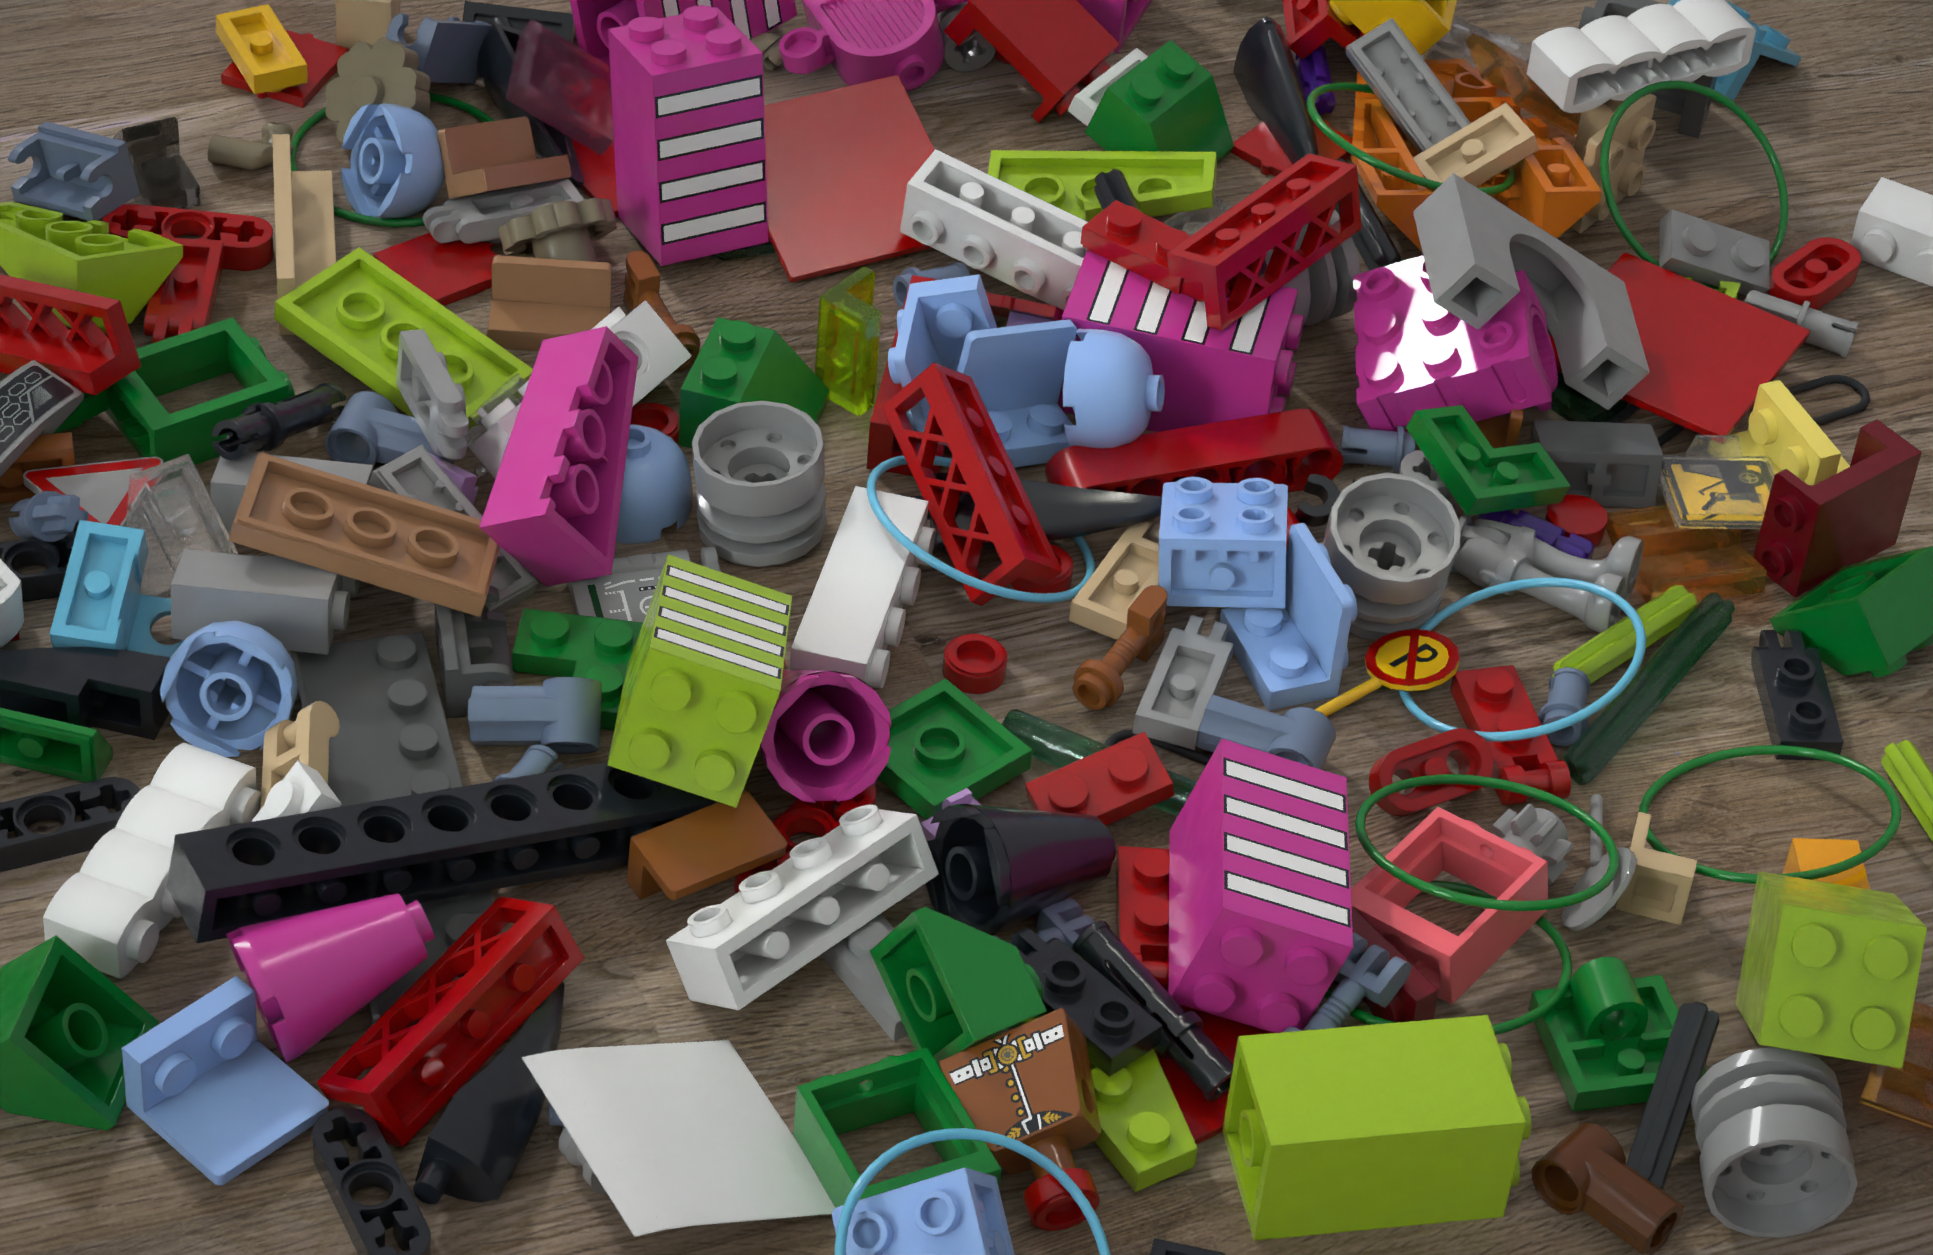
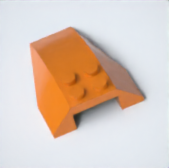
[1351,59,1602,252]

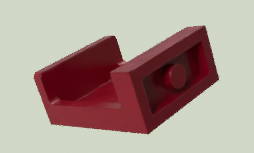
[1753,419,1922,598]

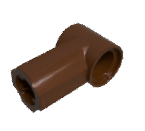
[1532,1123,1684,1255]

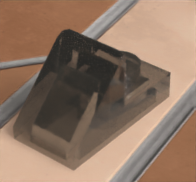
[113,117,201,209]

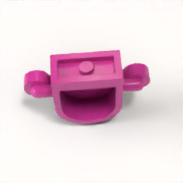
[779,0,965,92]

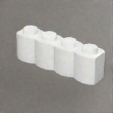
[1527,0,1756,113]
[43,743,261,979]

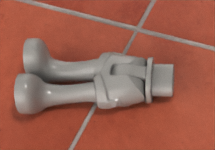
[1451,514,1644,633]

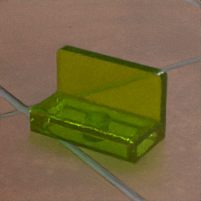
[815,266,882,417]

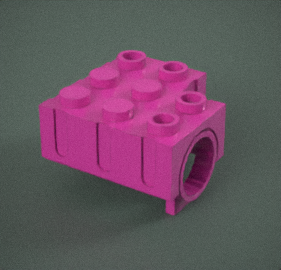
[1353,256,1558,432]

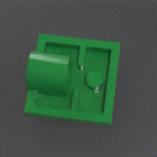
[1528,957,1707,1112]

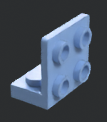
[888,274,997,450]
[957,319,1077,467]
[1159,477,1288,608]
[1219,523,1357,711]
[122,976,329,1186]
[832,1168,1015,1255]

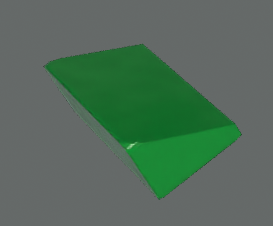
[0,708,113,782]

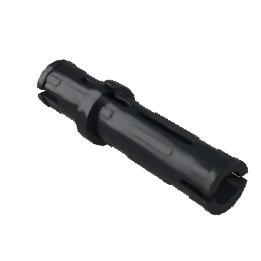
[211,382,346,460]
[1072,920,1234,1101]

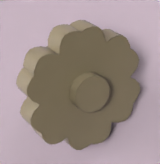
[325,38,431,143]
[498,198,617,262]

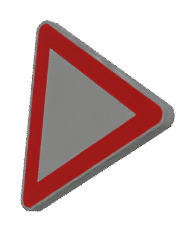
[23,456,163,528]

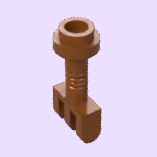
[623,251,700,371]
[1072,585,1167,710]

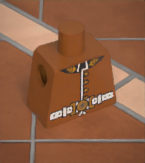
[939,1008,1101,1181]

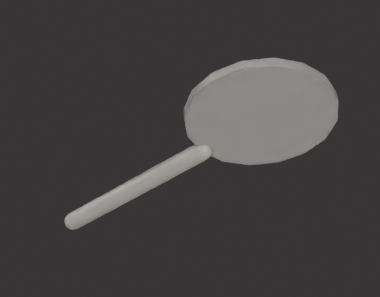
[1561,794,1637,932]

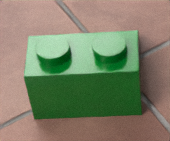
[1084,40,1234,163]
[679,317,830,448]
[1769,546,1933,678]
[870,907,1047,1070]
[0,935,159,1131]

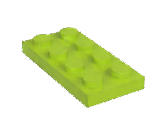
[274,247,533,433]

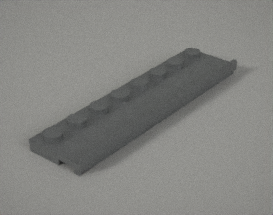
[287,632,501,1029]

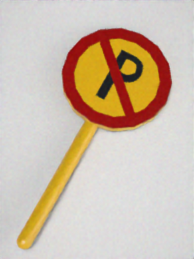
[1314,629,1460,717]

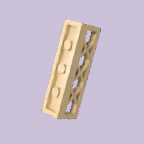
[272,134,336,335]

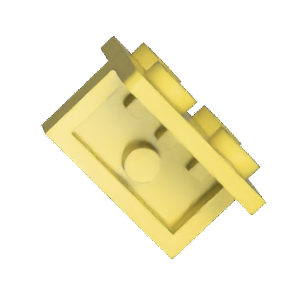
[1707,380,1850,489]

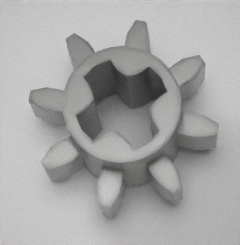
[1489,804,1573,885]

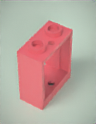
[1351,807,1548,1005]

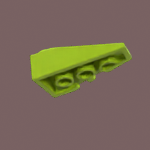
[0,201,183,334]

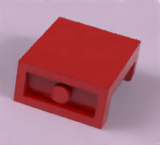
[944,0,1120,123]

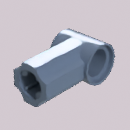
[325,391,454,466]
[468,677,602,754]
[1196,694,1336,769]

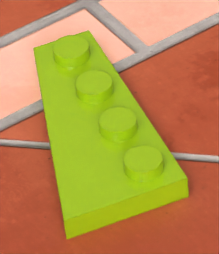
[988,150,1217,222]
[1090,1049,1198,1192]

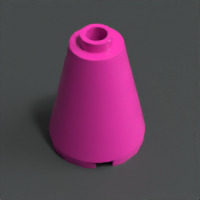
[760,669,892,803]
[226,893,435,1063]

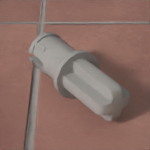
[1744,290,1859,358]

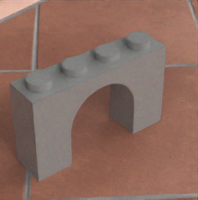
[1413,173,1650,410]
[171,452,373,655]

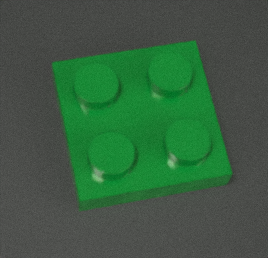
[877,678,1033,820]

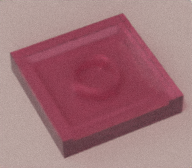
[506,19,614,156]

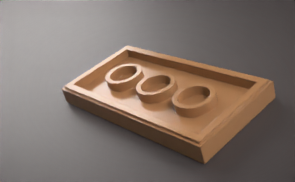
[228,452,500,617]

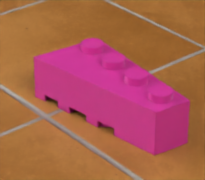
[479,326,638,587]

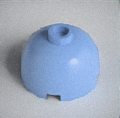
[341,103,445,219]
[1063,329,1165,448]
[616,425,693,544]
[160,621,298,757]

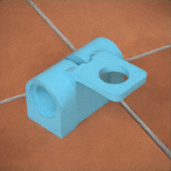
[50,520,184,658]

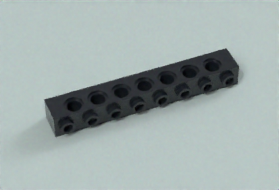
[167,762,715,943]

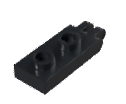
[1751,630,1844,761]
[1005,928,1163,1077]

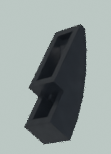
[0,647,170,740]

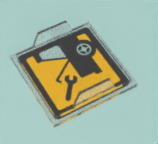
[1659,435,1776,529]

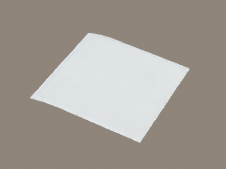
[522,1040,835,1237]

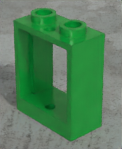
[105,317,295,477]
[793,1047,1001,1208]

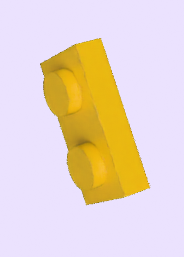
[215,4,308,94]

